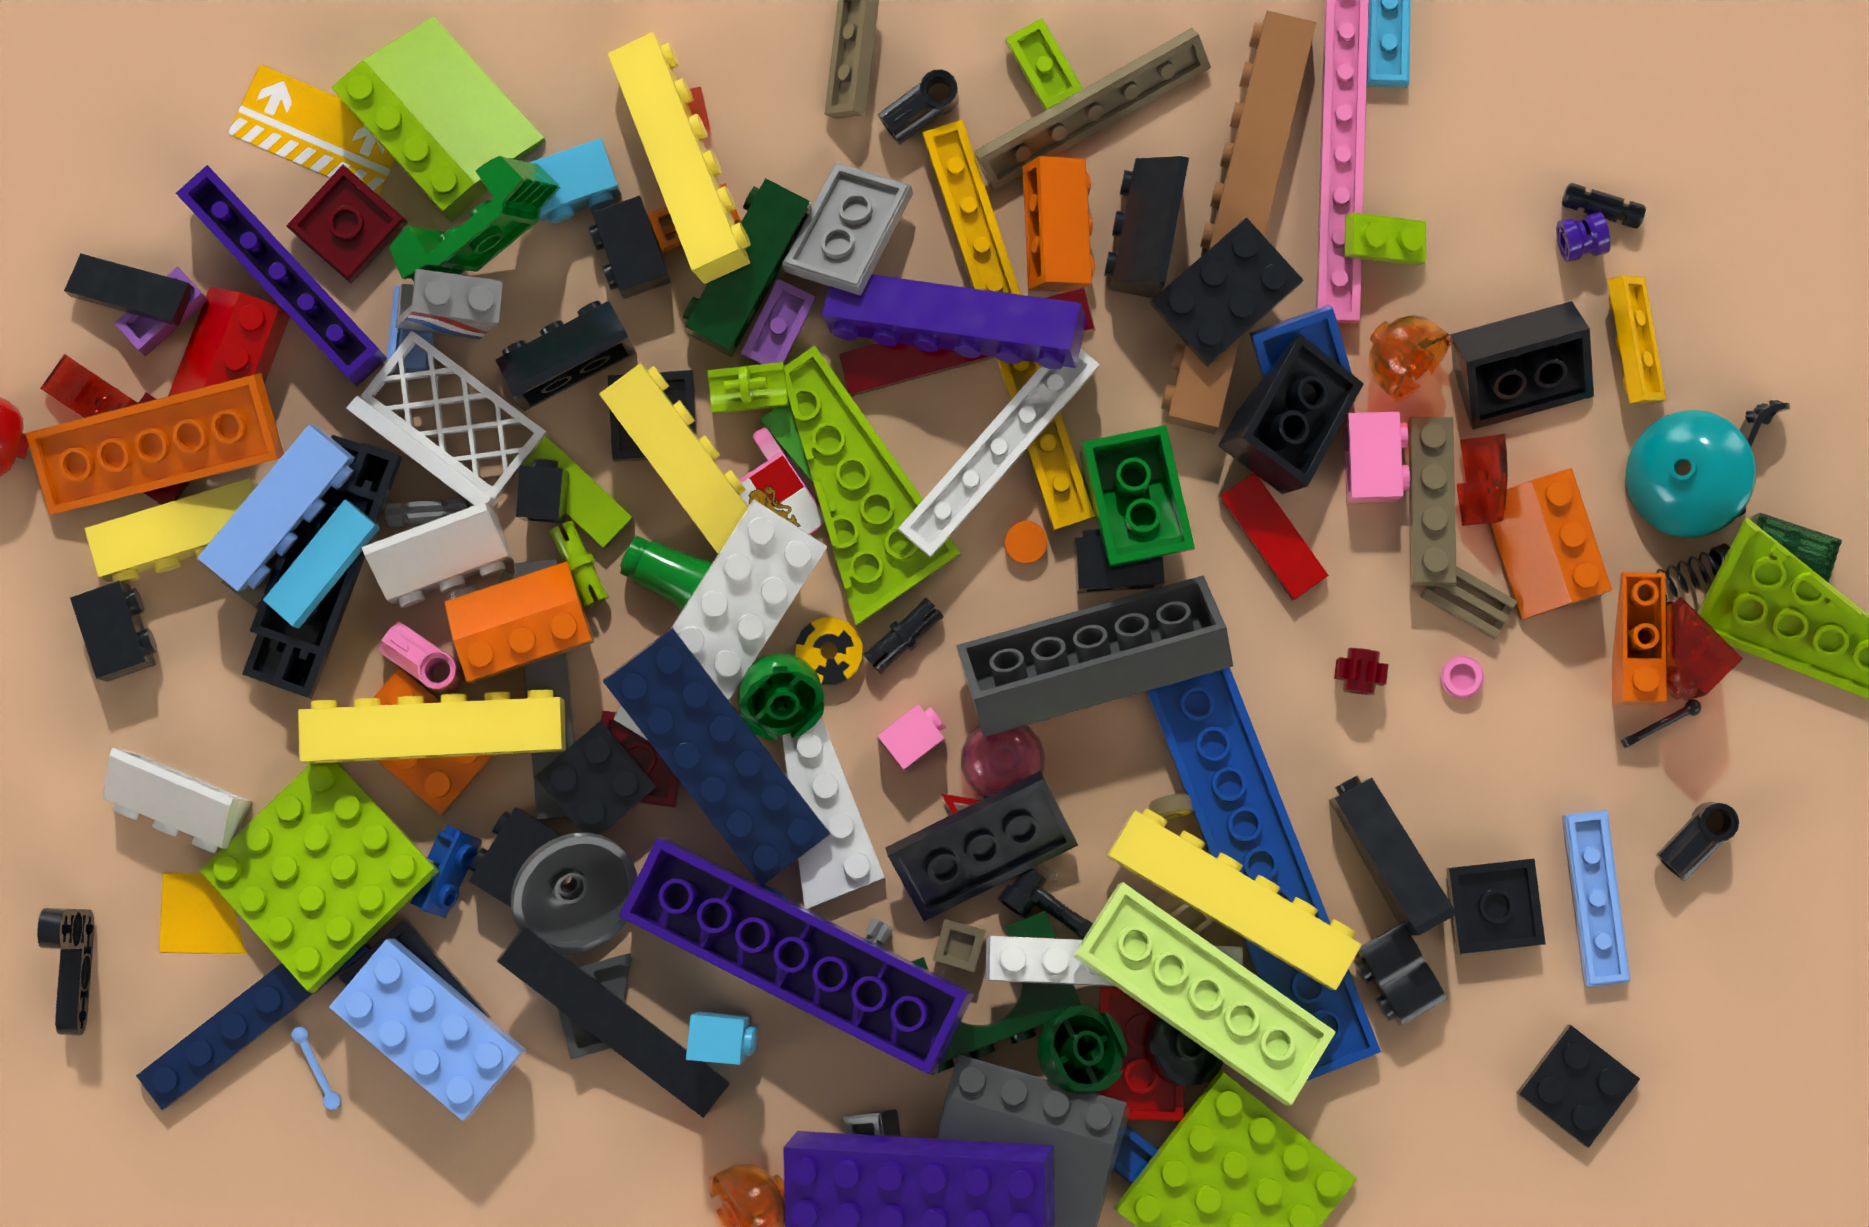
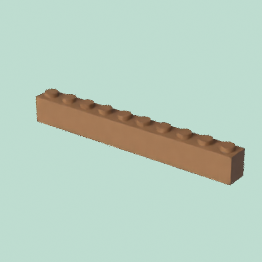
[1161,10,1316,434]

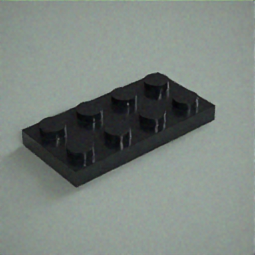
[885,771,1078,921]

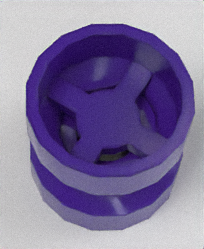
[1556,212,1611,262]

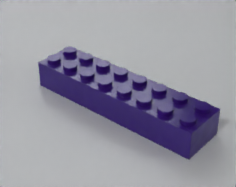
[619,838,974,1074]

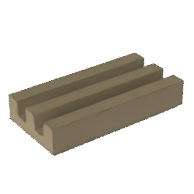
[1420,566,1518,639]

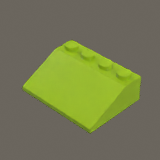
[331,16,545,222]

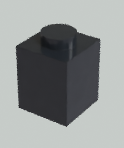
[516,459,569,523]

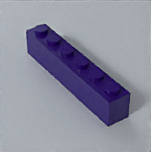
[176,165,387,387]
[822,275,1087,370]

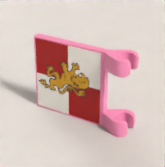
[739,427,825,535]

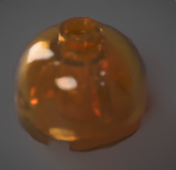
[1369,315,1451,401]
[708,1163,785,1227]

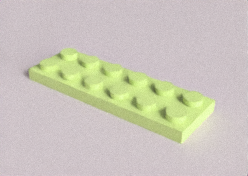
[1073,882,1336,1106]

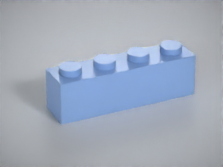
[197,425,355,591]

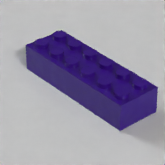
[783,1131,1055,1227]

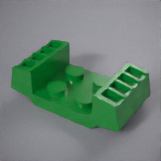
[389,156,561,281]

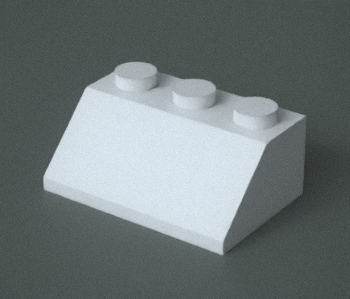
[362,502,514,608]
[103,748,252,853]

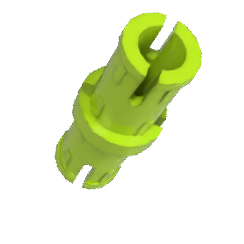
[548,521,609,609]

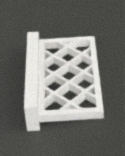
[346,330,548,509]

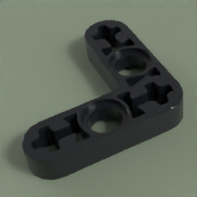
[37,908,95,1036]

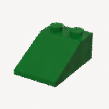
[1080,425,1195,567]

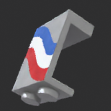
[396,269,503,339]

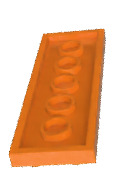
[25,373,284,515]

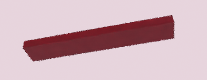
[839,287,1096,397]

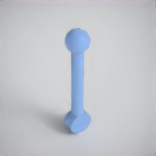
[291,1026,342,1110]

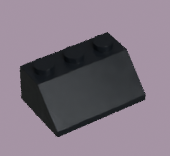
[1104,156,1189,298]
[496,301,636,411]
[1450,301,1594,430]

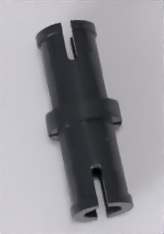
[863,597,944,675]

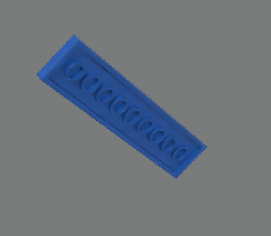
[1146,667,1381,1081]

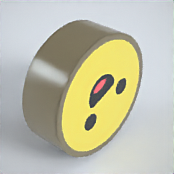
[1149,794,1194,820]

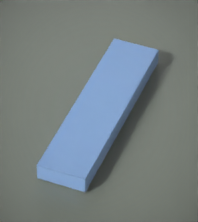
[1562,810,1630,987]

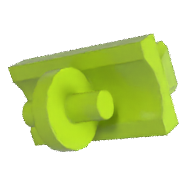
[707,362,789,414]

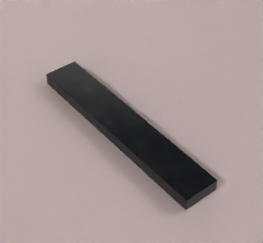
[497,925,730,1118]

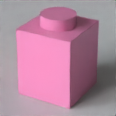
[877,704,946,771]

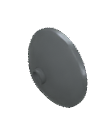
[511,833,638,955]

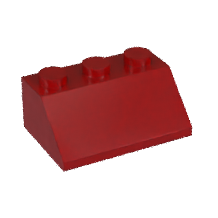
[168,287,290,396]

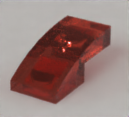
[40,354,138,418]
[1456,434,1508,526]

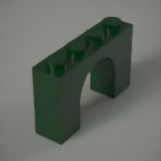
[911,911,1081,1075]

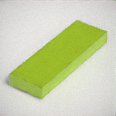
[512,436,634,550]

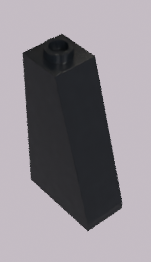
[1329,775,1457,936]

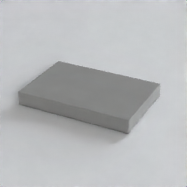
[782,163,913,296]

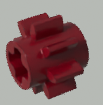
[1334,648,1389,695]

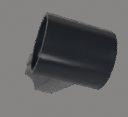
[877,69,959,145]
[1656,802,1739,881]

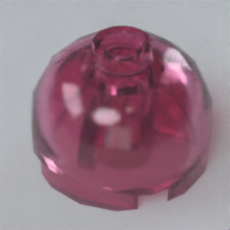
[960,725,1045,798]

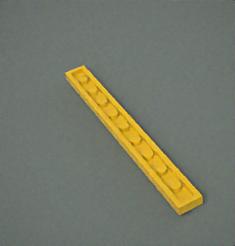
[922,119,1095,532]

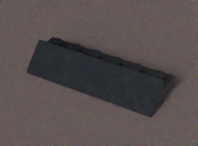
[242,435,403,699]

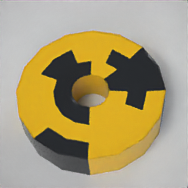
[795,617,863,686]

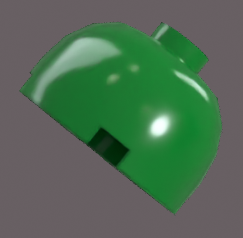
[738,653,825,740]

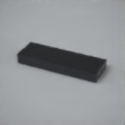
[64,253,195,326]

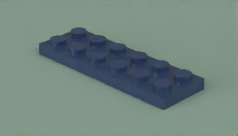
[603,627,830,886]

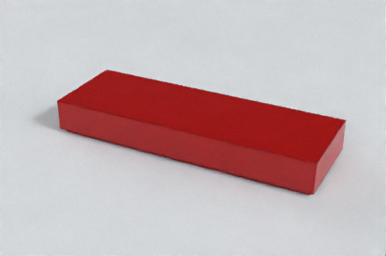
[1219,473,1329,601]

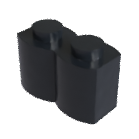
[1353,923,1447,1025]

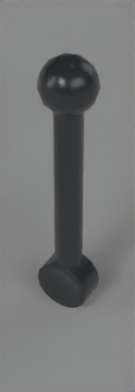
[1620,699,1702,748]

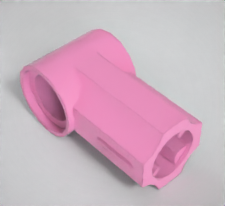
[377,621,464,694]

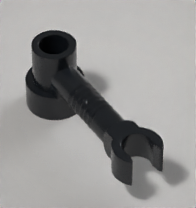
[998,868,1093,940]

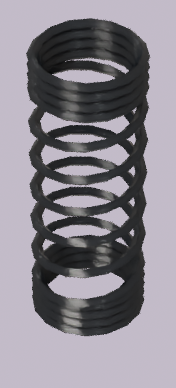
[1650,543,1730,602]

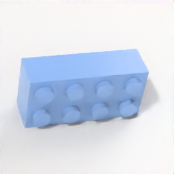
[329,938,526,1121]

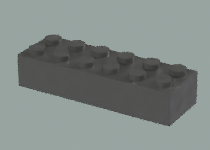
[956,575,1233,737]

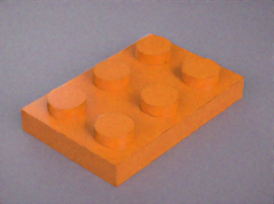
[373,667,495,815]

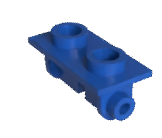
[411,825,482,918]

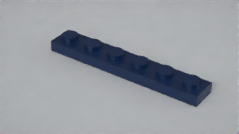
[136,942,371,1110]

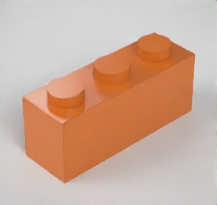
[1022,156,1095,292]

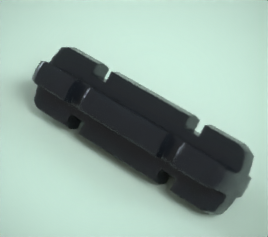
[1562,183,1646,228]

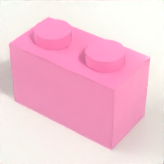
[1343,411,1410,503]

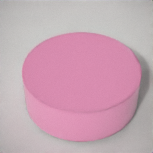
[1440,656,1484,699]

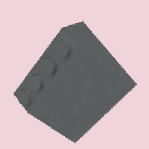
[936,1054,1130,1227]

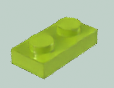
[1005,18,1083,111]
[1344,212,1426,266]

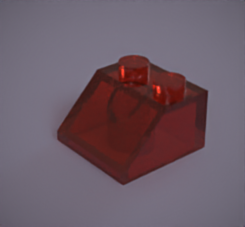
[1666,596,1743,701]

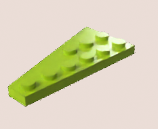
[785,346,961,627]
[1691,517,1869,699]

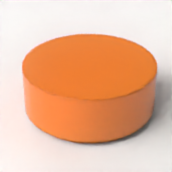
[1004,521,1047,564]

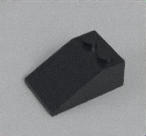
[1218,334,1364,494]

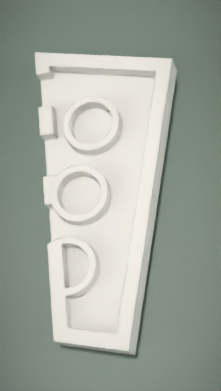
[782,718,885,909]

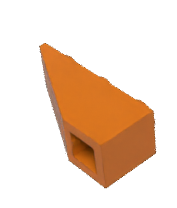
[1612,572,1667,706]

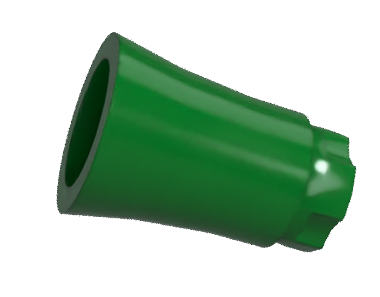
[620,536,713,610]

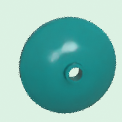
[1626,410,1756,538]

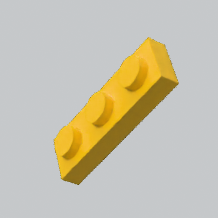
[1608,275,1667,404]

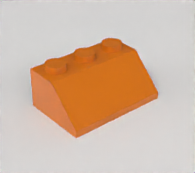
[1481,468,1612,620]
[444,561,595,684]

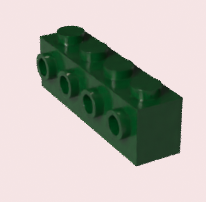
[683,178,811,357]

